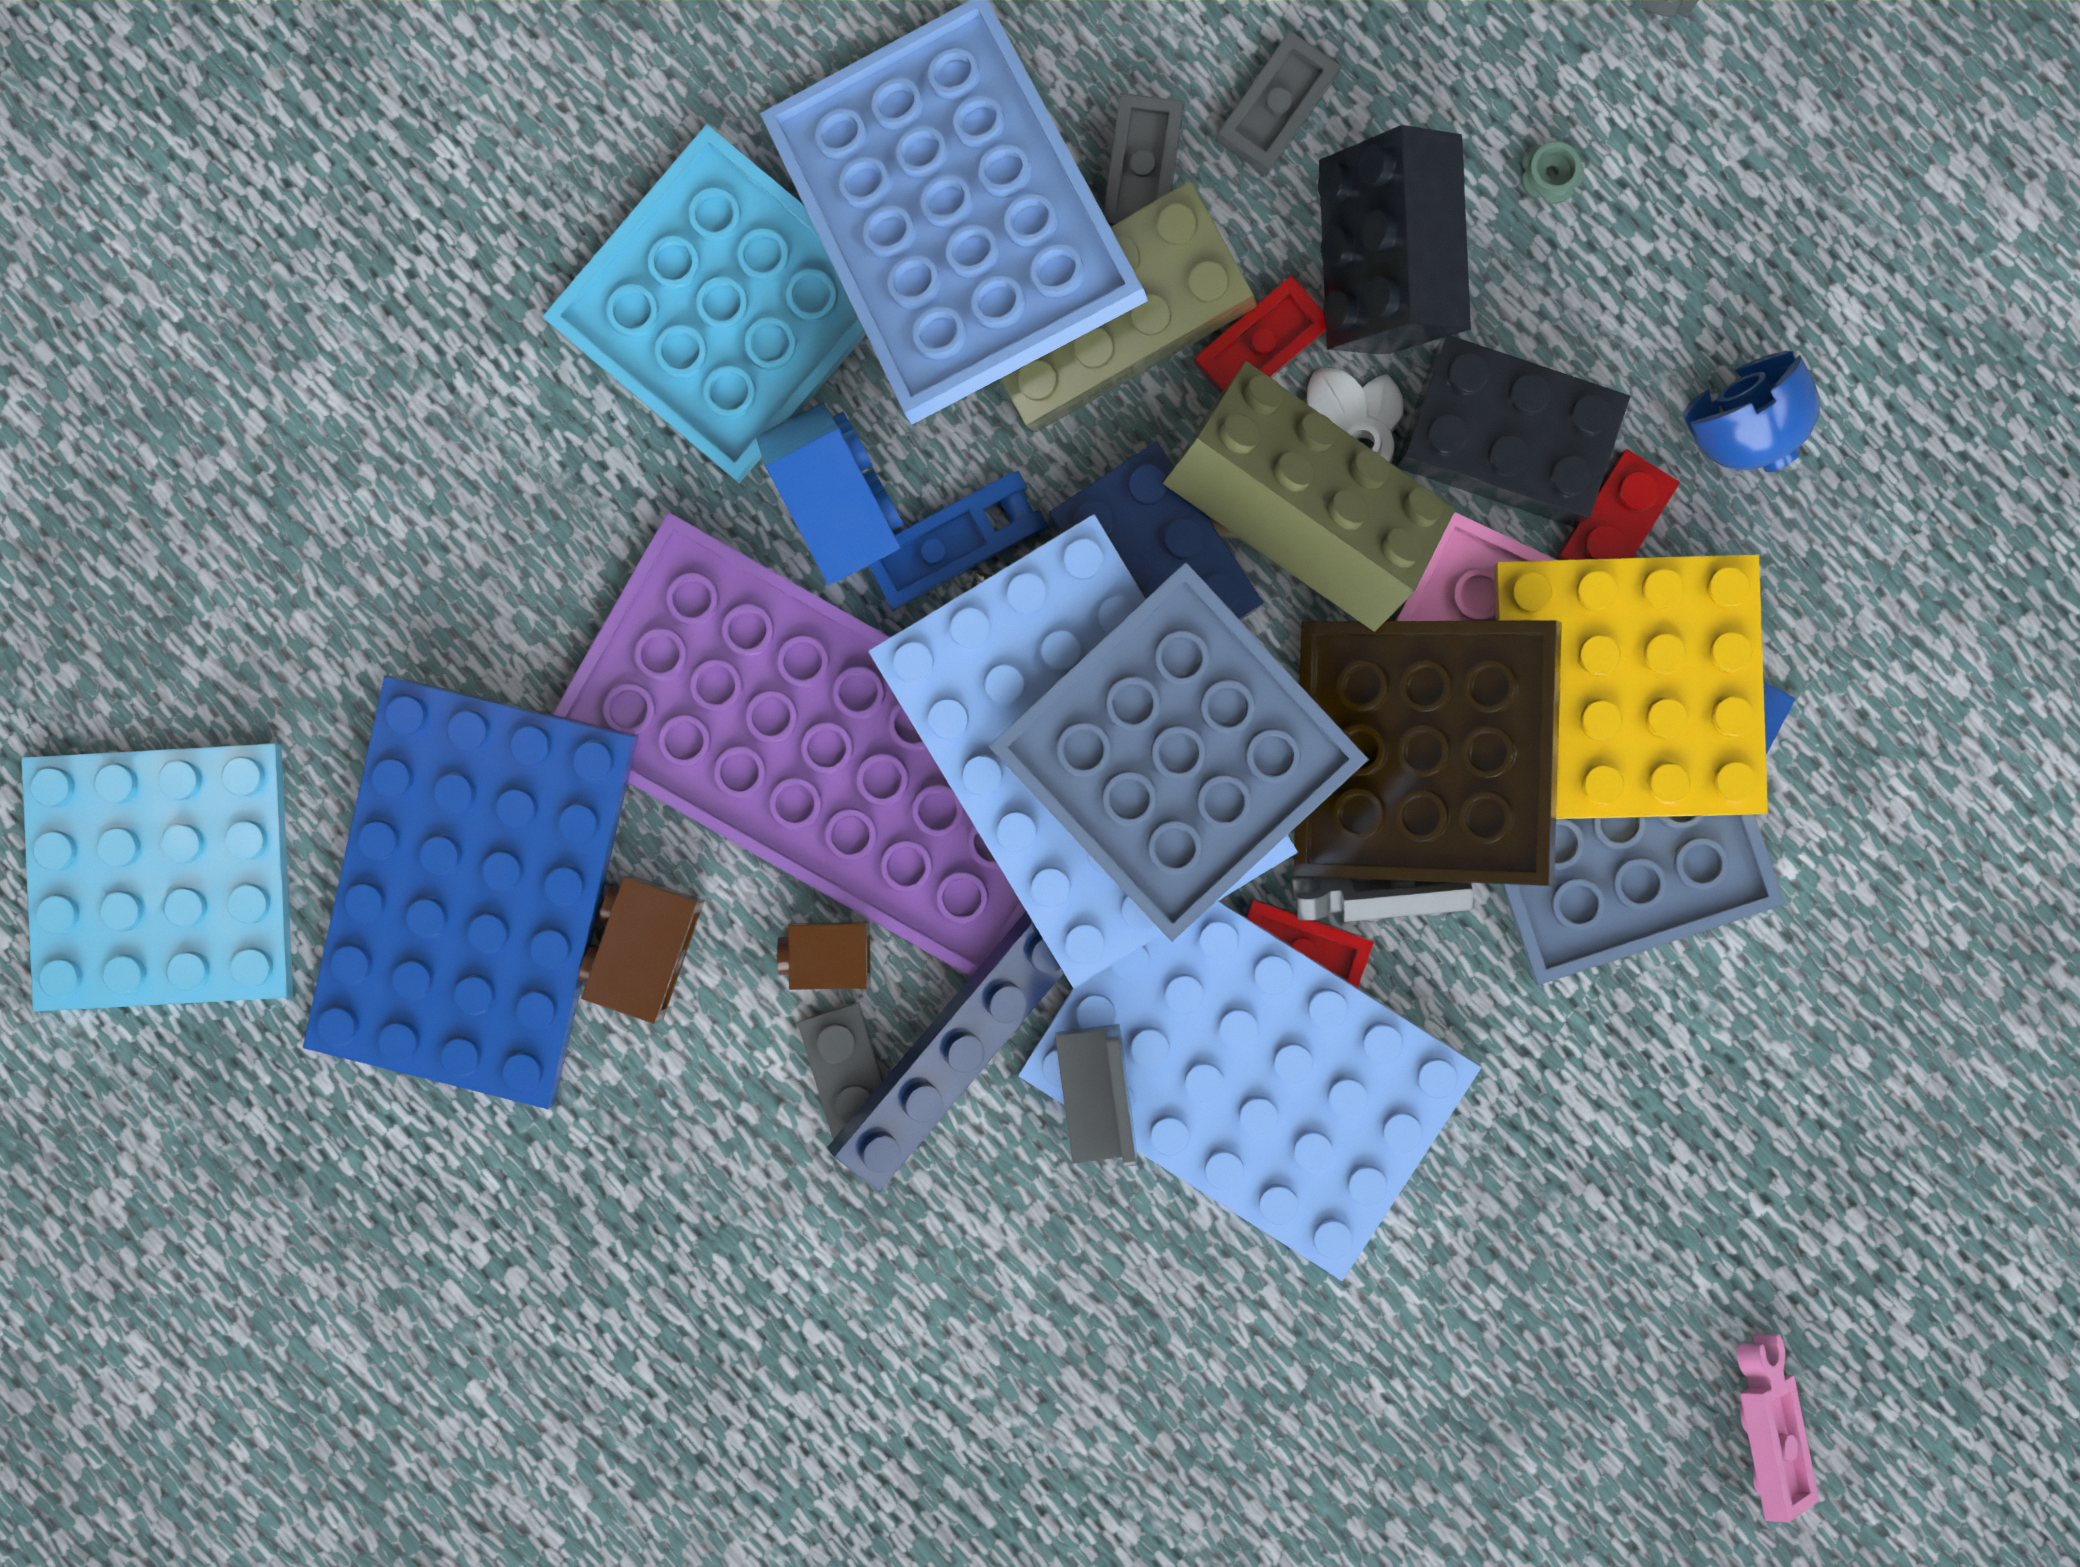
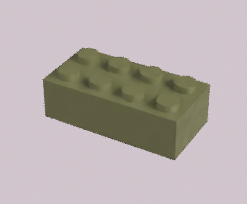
[1000,180,1257,432]
[1163,361,1456,632]

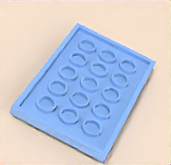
[760,0,1148,425]
[868,514,1298,988]
[1018,900,1482,1281]

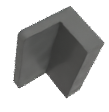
[1055,1024,1137,1167]

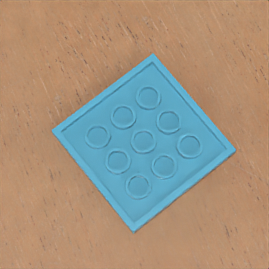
[542,124,866,484]
[21,744,293,1012]

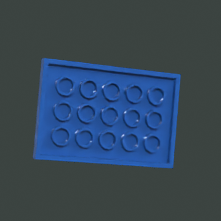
[303,676,638,1109]

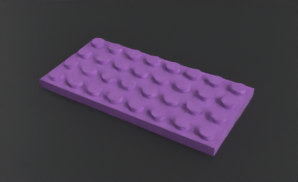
[552,512,1026,977]

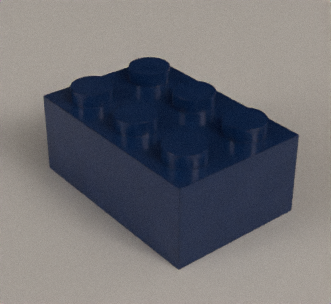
[1049,441,1264,621]

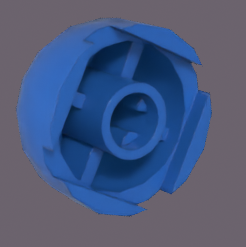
[1682,351,1820,472]

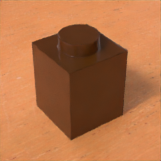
[777,922,871,990]

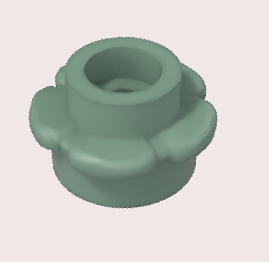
[1522,141,1584,204]

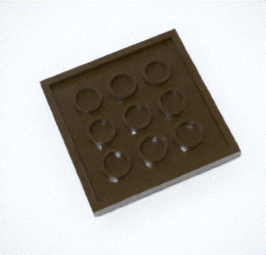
[1294,620,1562,886]

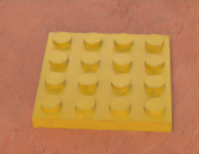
[1494,555,1768,819]

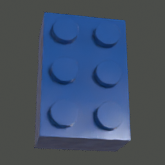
[756,402,904,586]

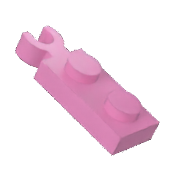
[1737,1334,1819,1523]

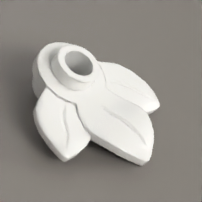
[1307,368,1404,463]

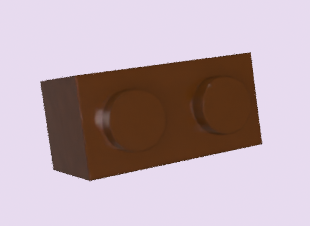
[578,876,705,1024]

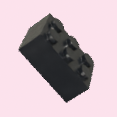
[1318,125,1471,354]
[1395,336,1631,527]

